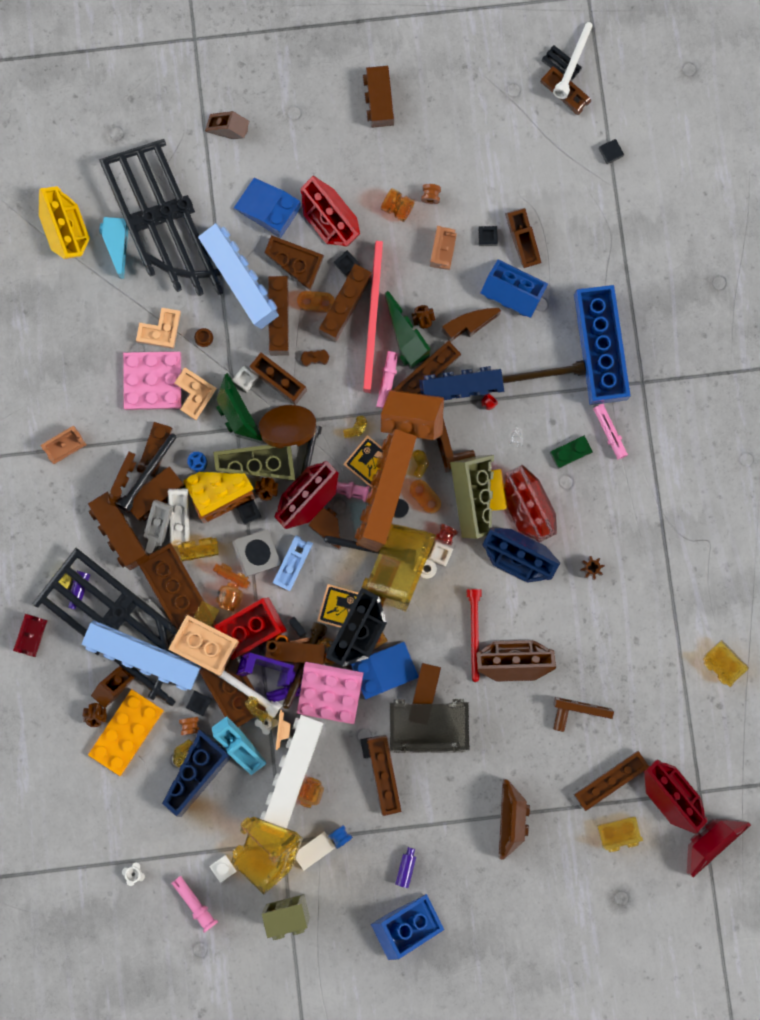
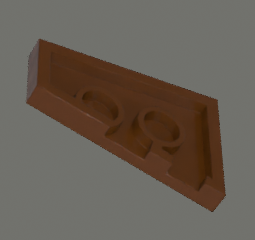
[264,235,324,291]

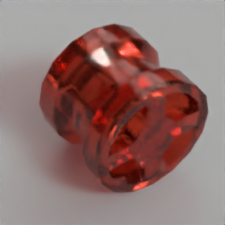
[435,524,458,546]

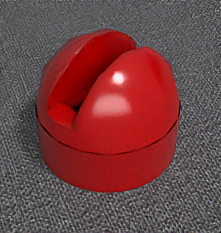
[481,394,498,410]

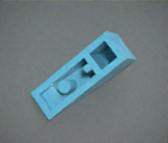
[100,217,129,279]

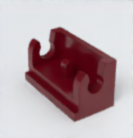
[13,614,48,657]

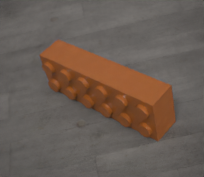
[354,429,417,552]

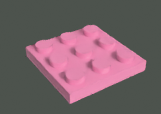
[123,351,182,410]
[297,662,363,724]

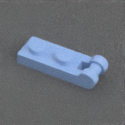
[273,535,313,591]

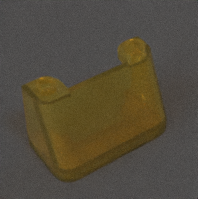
[361,523,436,612]
[231,817,303,895]

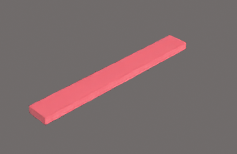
[363,241,383,393]

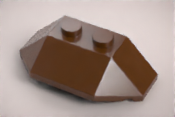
[476,640,556,682]
[498,779,530,860]

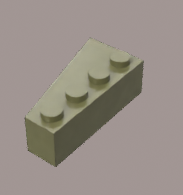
[213,445,295,480]
[450,455,494,539]

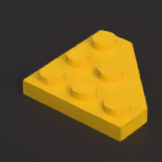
[183,472,253,516]

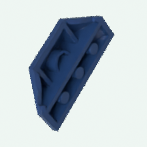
[482,528,560,583]

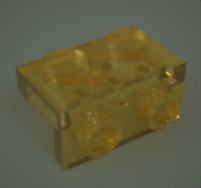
[703,640,749,687]
[597,816,643,852]

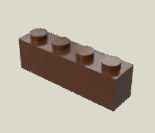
[319,264,372,343]
[268,276,289,356]
[88,491,150,571]

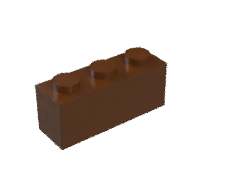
[363,65,394,128]
[249,352,307,405]
[130,466,186,521]

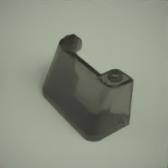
[390,699,470,753]

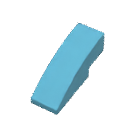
[212,716,266,775]

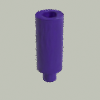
[67,570,90,610]
[395,847,417,888]

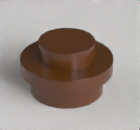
[194,328,214,347]

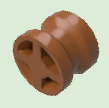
[421,184,441,204]
[179,717,200,735]

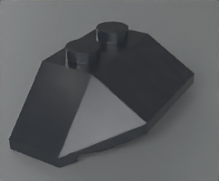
[325,588,387,666]

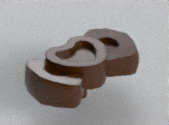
[301,349,330,367]

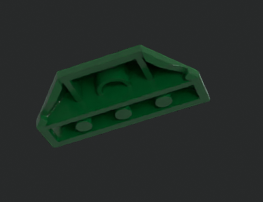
[216,373,264,444]

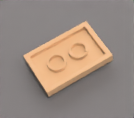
[168,615,239,676]

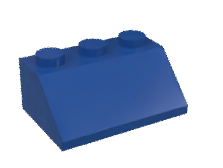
[480,259,548,318]

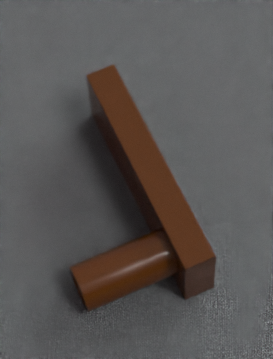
[436,419,476,473]
[265,640,326,665]
[553,697,614,732]

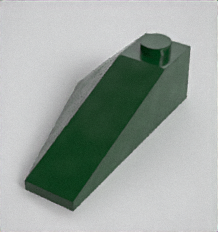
[385,291,431,369]

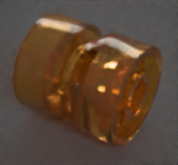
[381,188,415,222]

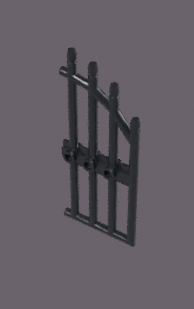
[99,139,223,296]
[32,547,179,706]

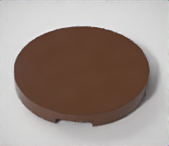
[259,405,317,448]

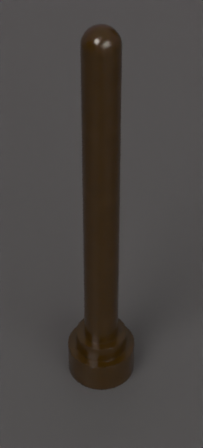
[502,360,586,384]
[283,622,328,709]

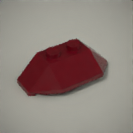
[274,460,339,529]
[644,760,708,834]
[687,819,751,878]

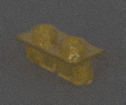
[178,537,219,562]

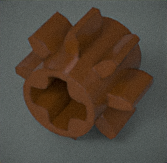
[411,305,436,329]
[255,477,278,501]
[580,556,605,580]
[82,703,107,727]

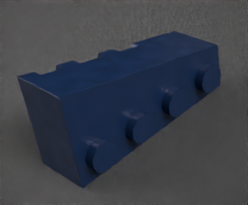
[419,366,505,400]
[162,730,231,817]

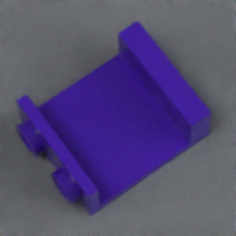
[236,652,295,687]

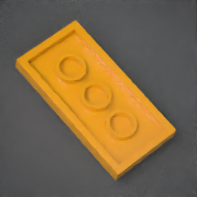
[88,689,164,776]

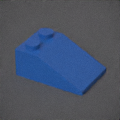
[234,178,301,238]
[351,642,419,700]
[371,894,444,960]

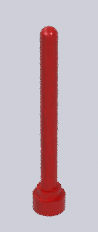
[466,589,482,682]

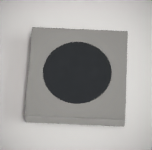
[232,529,281,577]

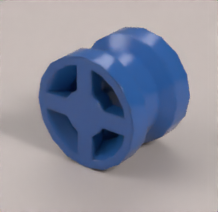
[187,451,208,472]
[328,825,353,849]

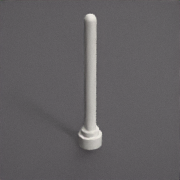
[553,22,592,99]
[219,671,283,718]

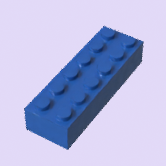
[574,285,631,405]

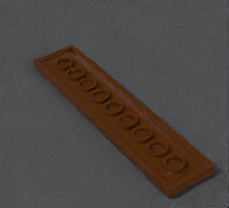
[139,543,266,727]

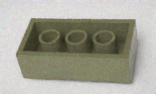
[262,894,310,940]

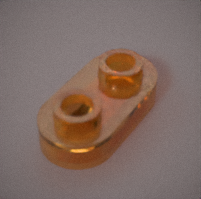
[297,291,335,313]
[410,479,441,514]

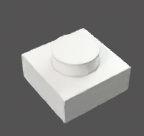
[209,855,237,883]

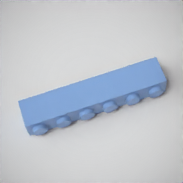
[198,223,279,329]
[81,620,201,691]

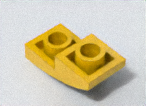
[490,469,507,511]

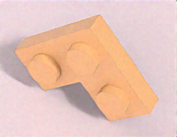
[136,308,181,349]
[174,367,217,420]

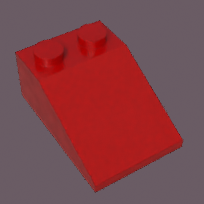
[214,597,287,660]

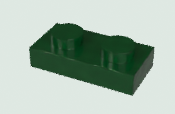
[550,435,593,469]

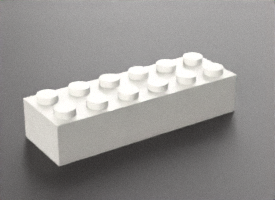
[259,715,324,837]

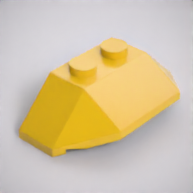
[39,186,90,259]

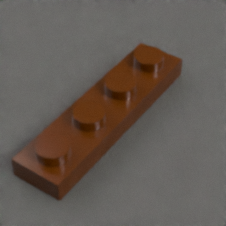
[393,340,461,394]
[367,735,402,816]
[573,751,649,811]

